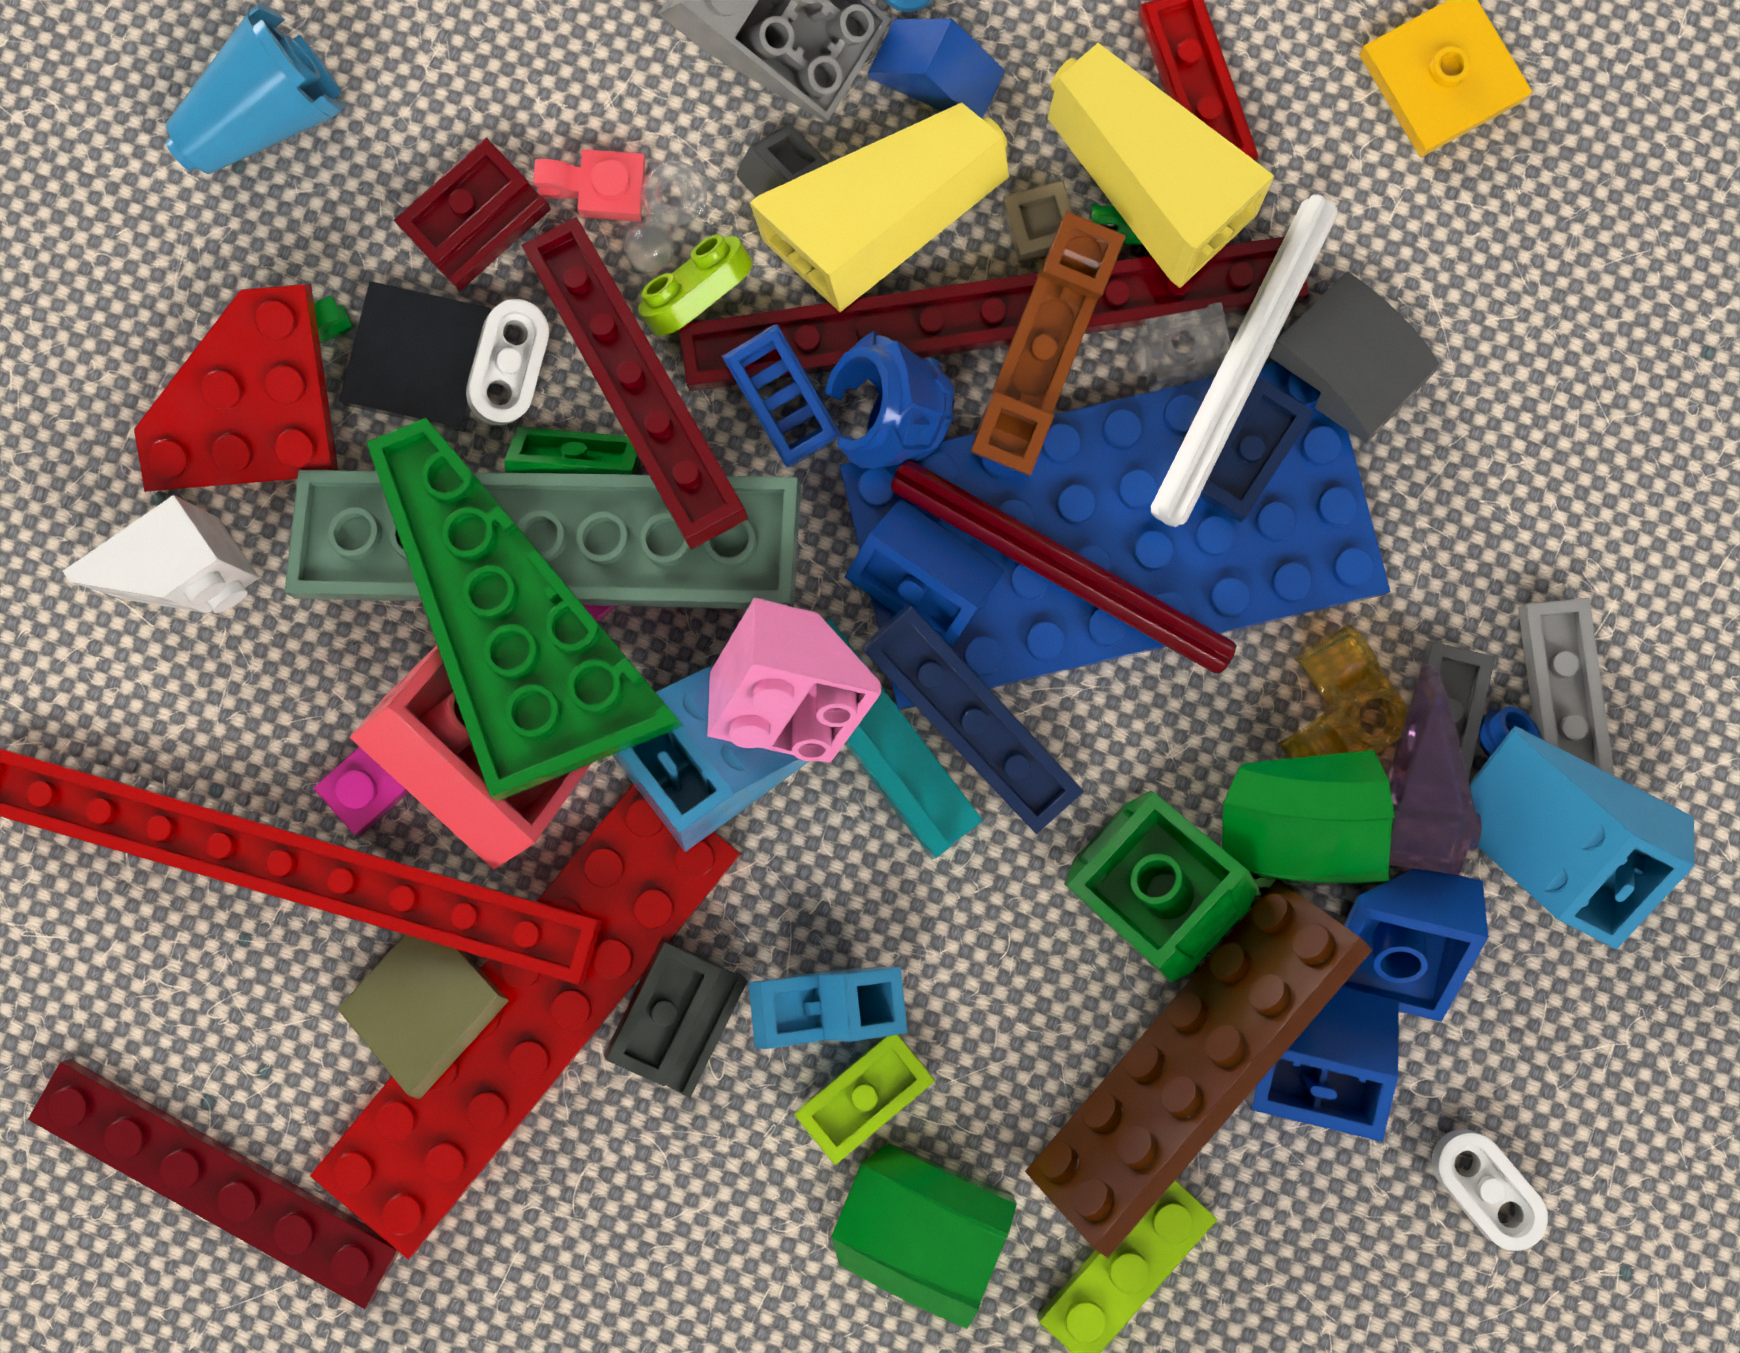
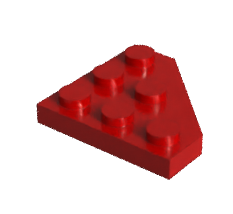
[134,283,339,492]

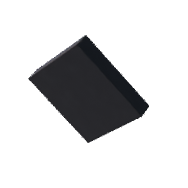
[339,281,492,432]

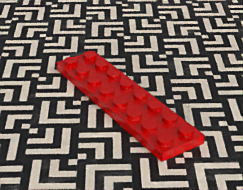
[310,784,742,1260]

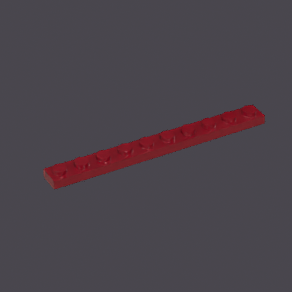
[679,237,1309,392]

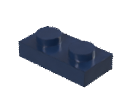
[1200,377,1314,523]

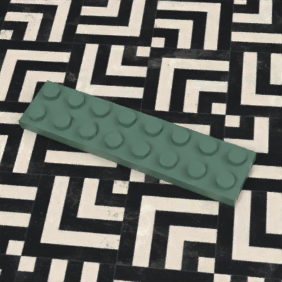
[284,470,801,609]

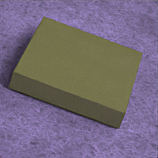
[337,934,509,1099]

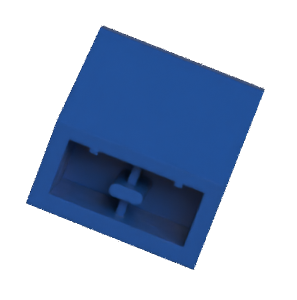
[1245,985,1399,1142]

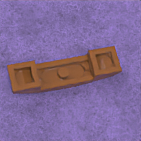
[970,211,1126,476]

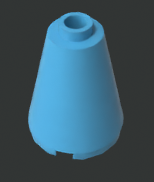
[166,4,346,174]

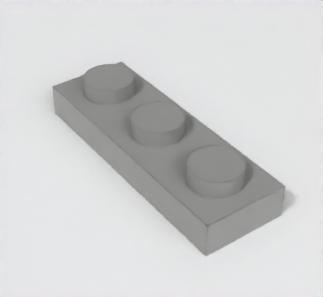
[1518,598,1615,776]

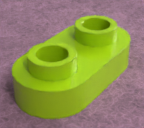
[638,234,753,336]

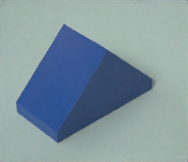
[868,18,1005,118]

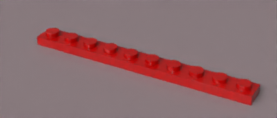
[0,748,602,985]

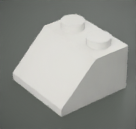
[63,495,260,614]

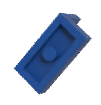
[844,498,1006,648]

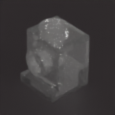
[1132,302,1231,392]

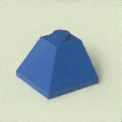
[1343,866,1489,1022]

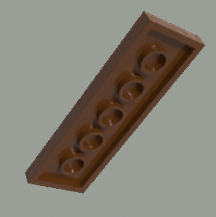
[1025,880,1373,1258]

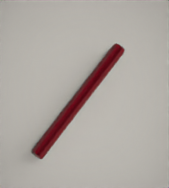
[891,460,1237,674]

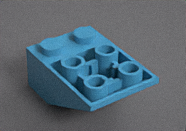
[612,664,810,852]
[1446,726,1695,950]

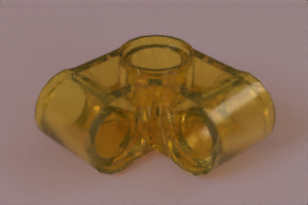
[1278,624,1409,759]

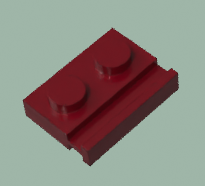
[394,137,551,292]

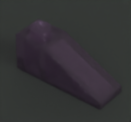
[1388,664,1482,875]

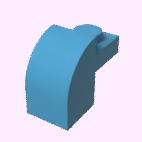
[749,967,907,1049]

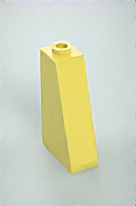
[1047,43,1274,288]
[750,102,1009,312]

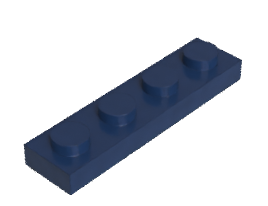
[862,602,1084,835]

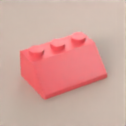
[349,645,592,870]

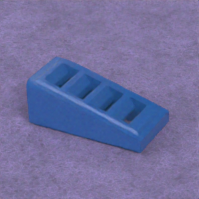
[722,324,842,468]

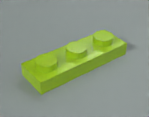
[1037,1180,1218,1353]

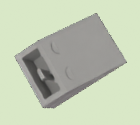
[658,0,892,122]

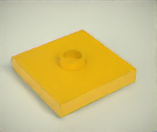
[1359,0,1533,158]

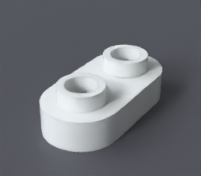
[466,299,549,425]
[1432,1129,1548,1251]

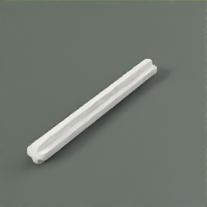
[1151,195,1337,527]

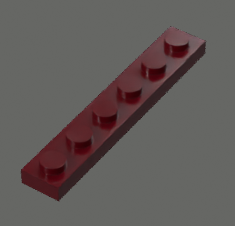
[521,216,749,550]
[27,1059,399,1309]

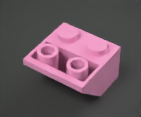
[707,598,881,763]

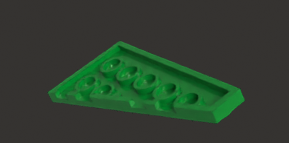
[366,418,684,801]

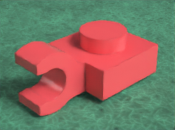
[533,149,646,222]

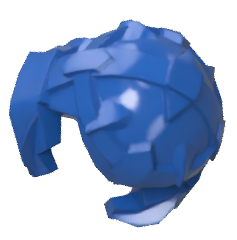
[825,330,955,469]

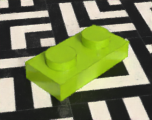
[794,1034,935,1165]

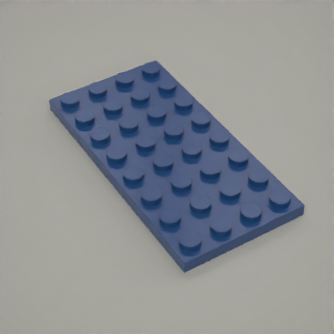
[839,362,1391,711]

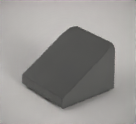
[737,123,829,197]

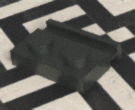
[604,938,748,1098]

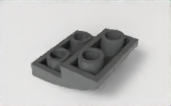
[1269,271,1440,444]

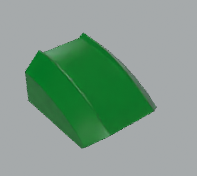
[1222,750,1395,886]
[1064,791,1259,983]
[831,1143,1017,1329]

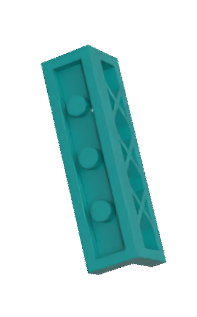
[825,618,983,860]

